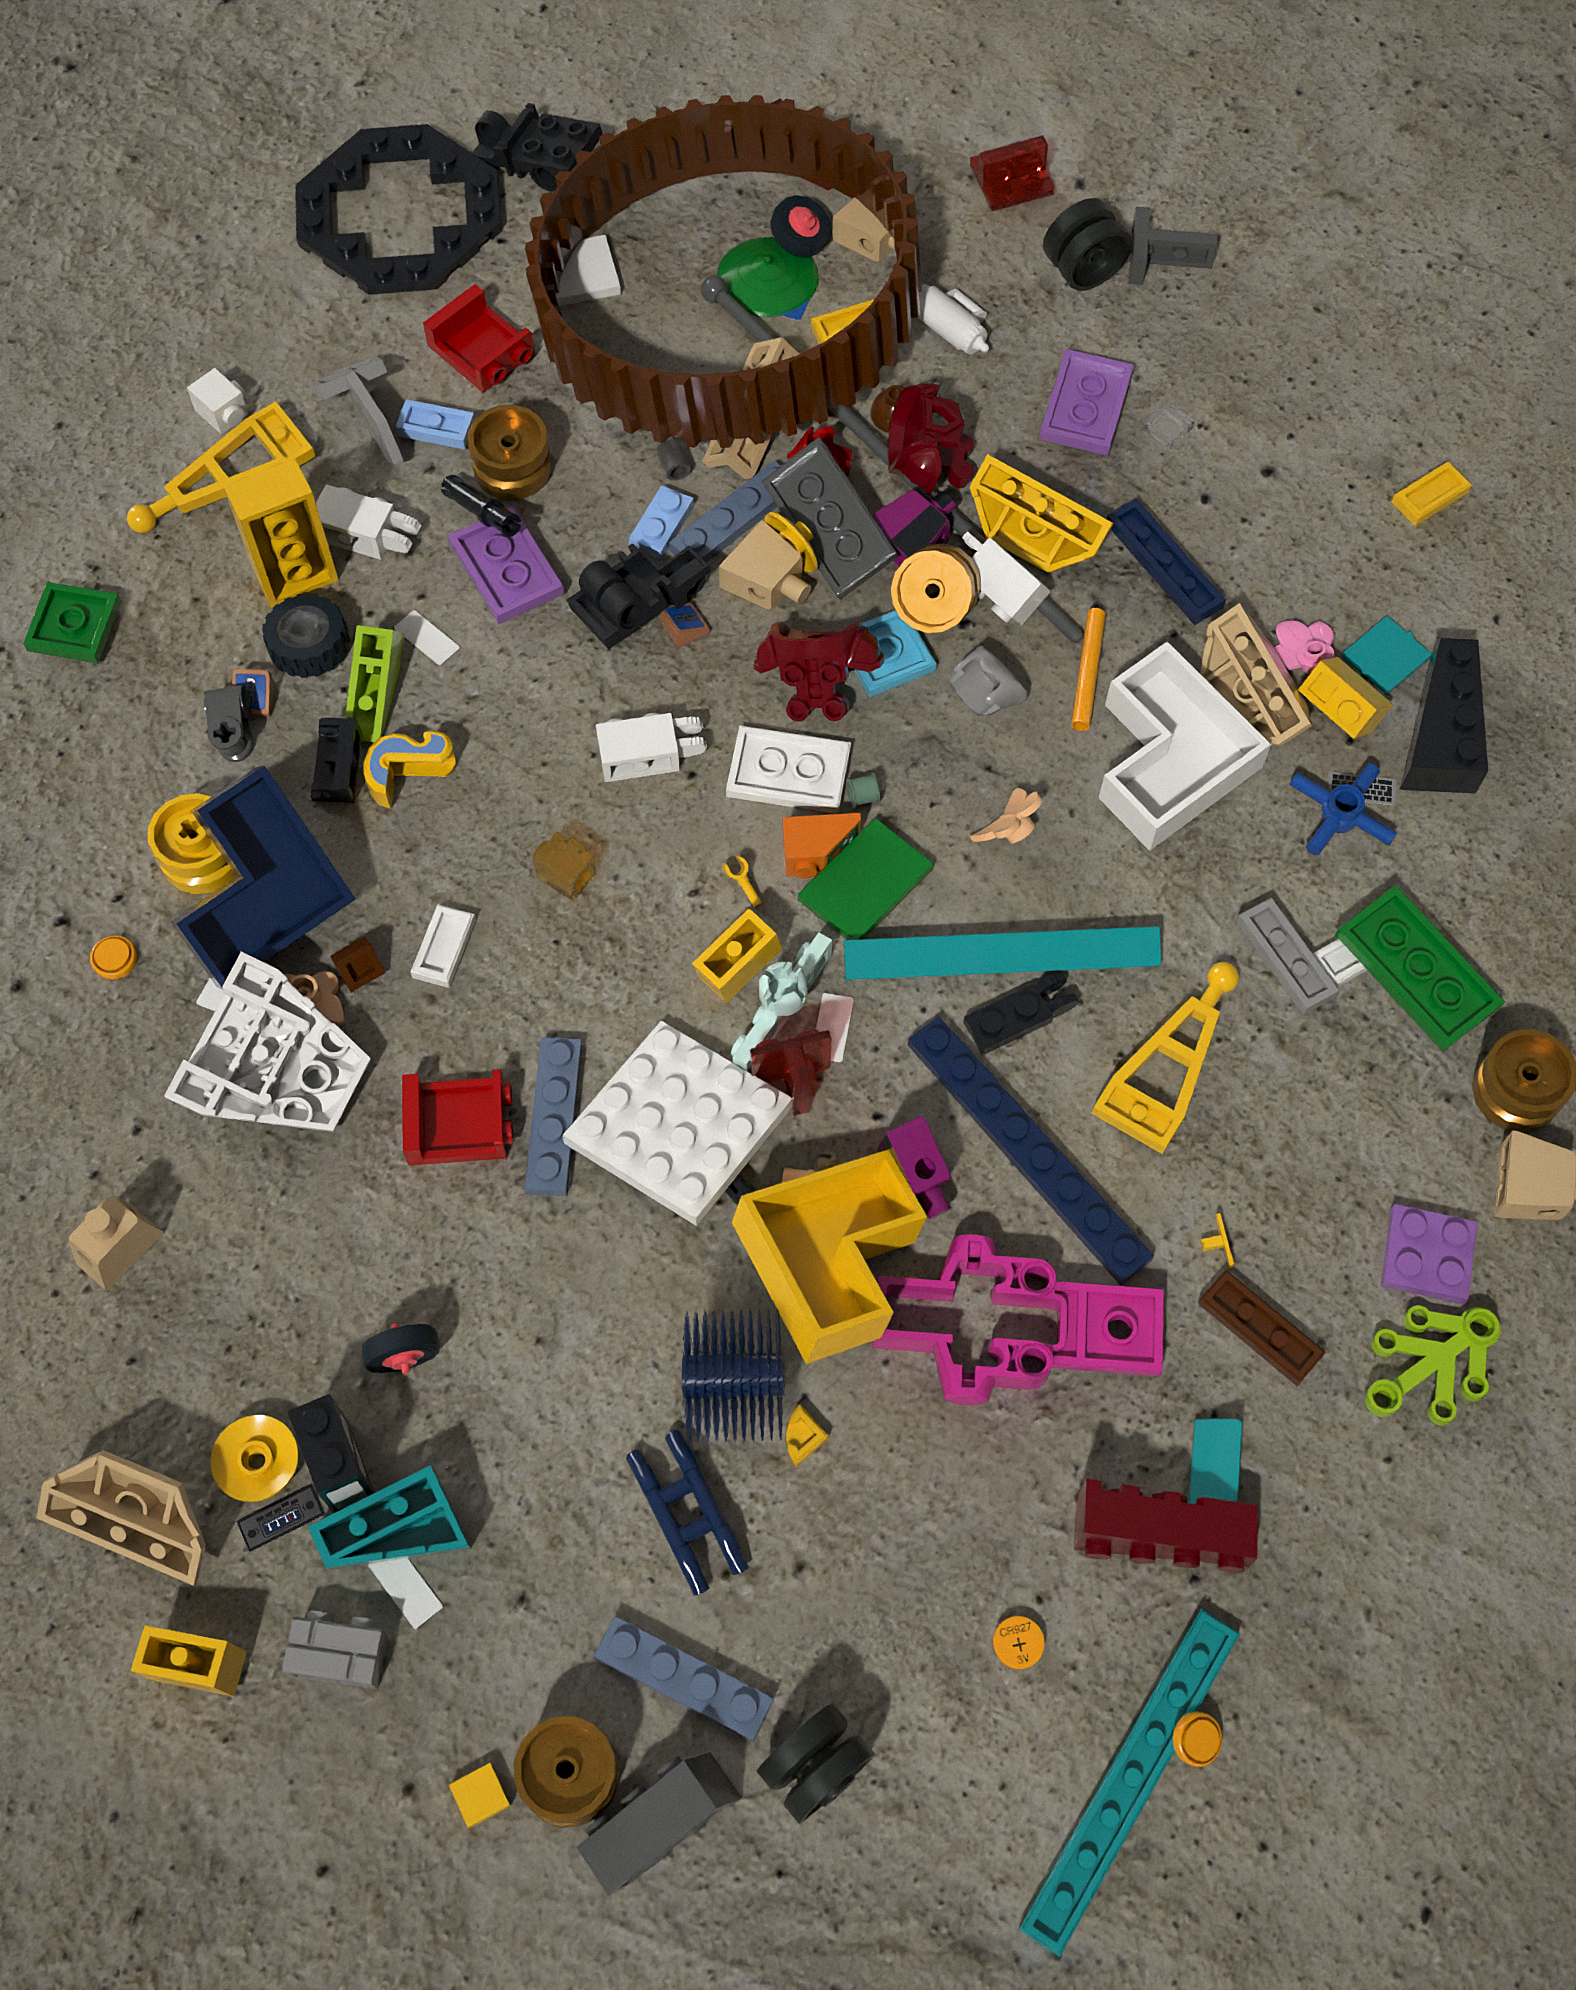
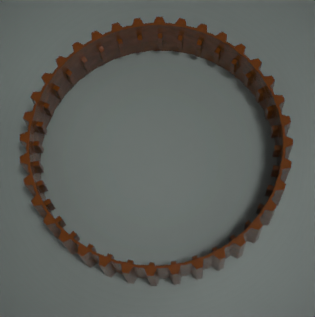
[525,95,922,448]

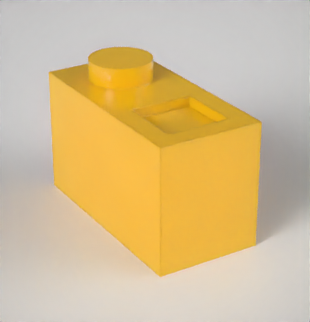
[1298,657,1393,739]
[692,908,782,1004]
[131,1625,247,1697]

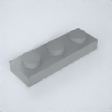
[1236,898,1339,1015]

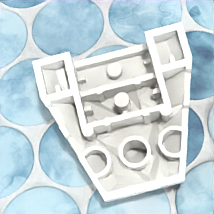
[164,952,371,1132]

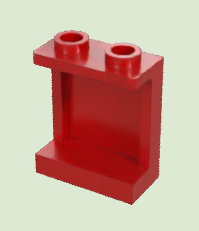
[423,284,535,393]
[402,1069,514,1166]

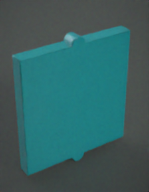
[1342,616,1432,695]

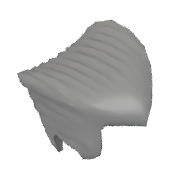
[950,645,1028,716]

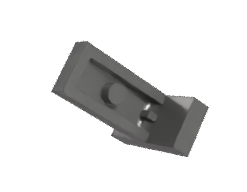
[1129,207,1217,285]

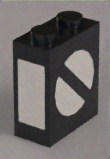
[287,1393,375,1513]

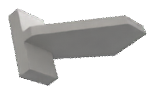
[310,355,404,465]

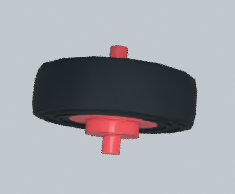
[770,195,831,258]
[362,1323,440,1374]

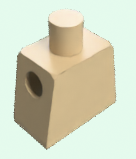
[832,198,895,262]
[719,520,811,609]
[1494,1130,1576,1220]
[68,1195,164,1292]

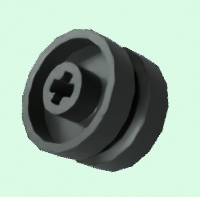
[1042,198,1133,291]
[757,1703,875,1824]

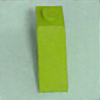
[345,625,404,742]

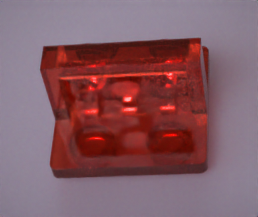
[970,135,1054,211]
[749,1030,832,1116]

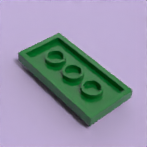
[1335,885,1505,1052]

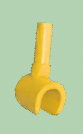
[722,856,762,908]

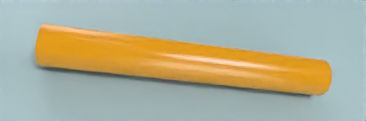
[1071,608,1106,731]

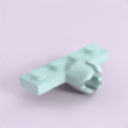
[731,932,832,1073]

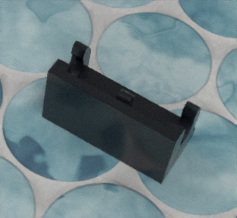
[310,717,362,803]

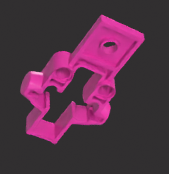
[872,1234,1164,1405]

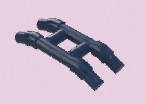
[626,1430,749,1596]

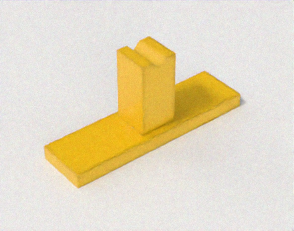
[1201,1213,1234,1269]

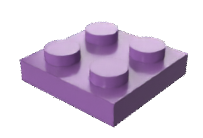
[1380,1204,1477,1304]

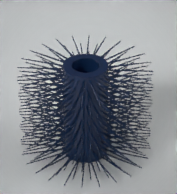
[682,1309,785,1443]

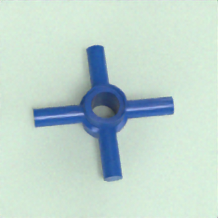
[1290,763,1397,855]

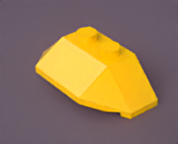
[970,454,1114,573]

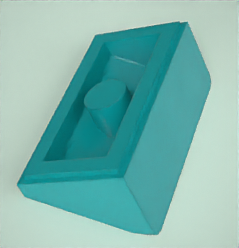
[1188,1419,1242,1504]

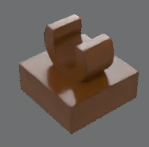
[330,936,386,993]

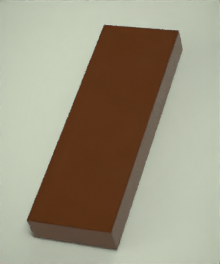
[1198,1270,1326,1386]

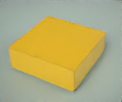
[449,1763,511,1829]

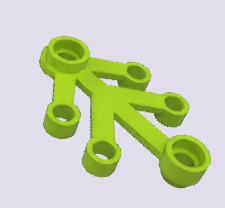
[1364,1305,1501,1426]

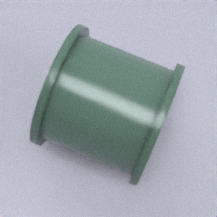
[846,773,880,809]

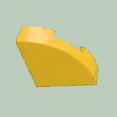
[786,1405,829,1468]

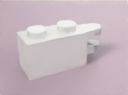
[316,484,421,560]
[962,531,1051,625]
[596,713,707,782]

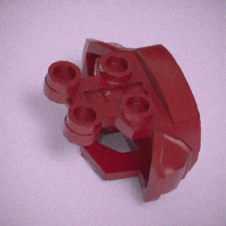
[887,382,974,493]
[753,621,884,722]

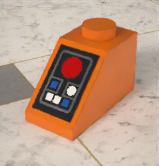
[783,813,861,879]

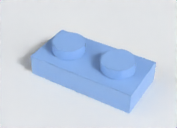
[395,399,475,450]
[628,485,694,560]

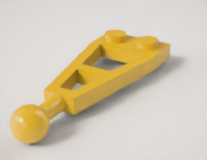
[127,401,316,533]
[1091,962,1239,1155]

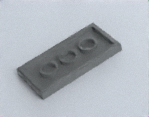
[761,437,900,599]

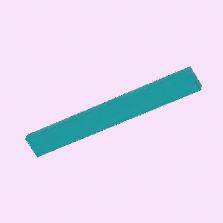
[843,926,1161,980]
[1018,1608,1240,1957]

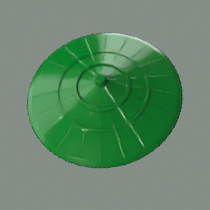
[717,237,819,317]

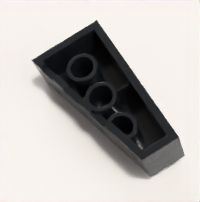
[1400,638,1488,794]

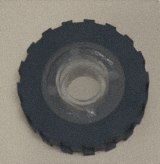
[262,594,350,678]

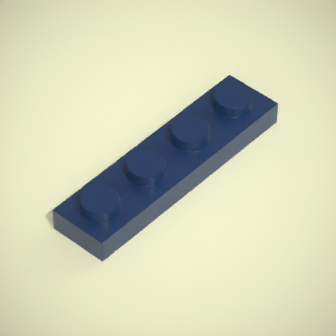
[1107,499,1226,625]

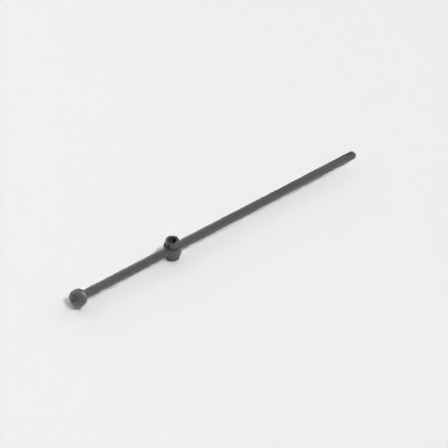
[701,276,1082,643]

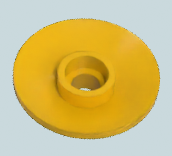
[764,512,818,573]
[210,1415,299,1502]

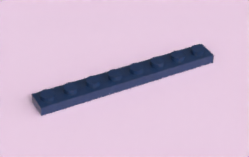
[907,1016,1154,1286]

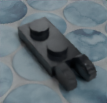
[963,973,1079,1055]

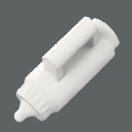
[918,284,989,355]

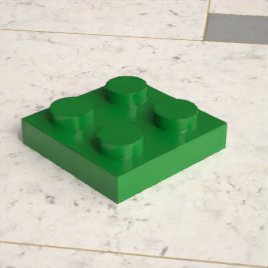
[23,582,121,664]

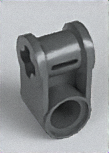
[203,685,252,762]

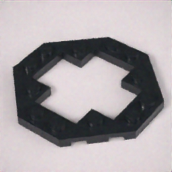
[295,124,502,295]

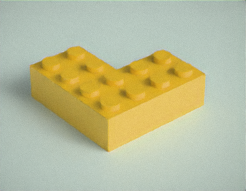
[732,1150,927,1364]

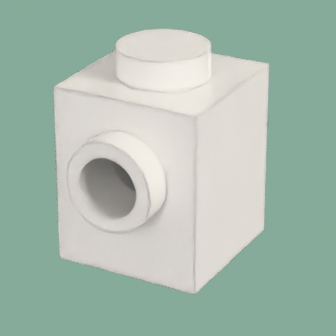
[187,368,249,435]

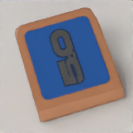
[659,603,710,648]
[232,669,275,717]

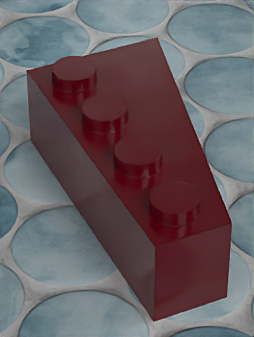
[1074,1478,1258,1572]

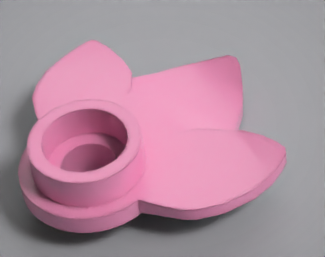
[1274,620,1334,675]

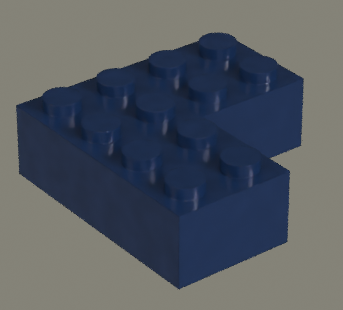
[171,766,356,990]

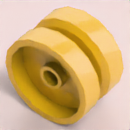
[148,793,236,894]

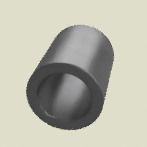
[657,439,691,481]

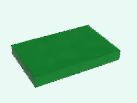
[798,818,933,940]

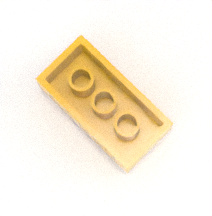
[223,458,339,607]

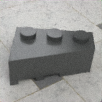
[576,1752,742,1896]

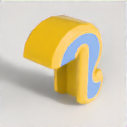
[363,730,456,809]

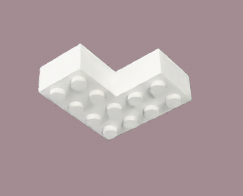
[1099,642,1271,851]

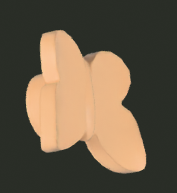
[969,788,1042,844]
[284,971,345,1026]

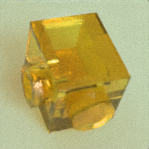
[533,832,597,901]

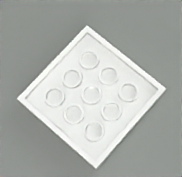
[563,1021,793,1226]

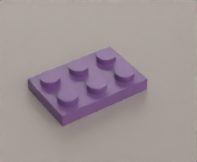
[1039,349,1134,456]
[448,506,564,624]

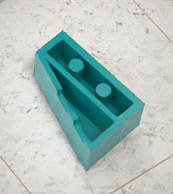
[308,1465,471,1570]

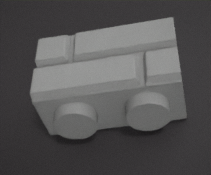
[282,1611,388,1690]

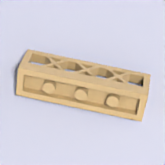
[702,337,799,479]

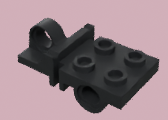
[472,103,603,191]
[566,543,711,649]

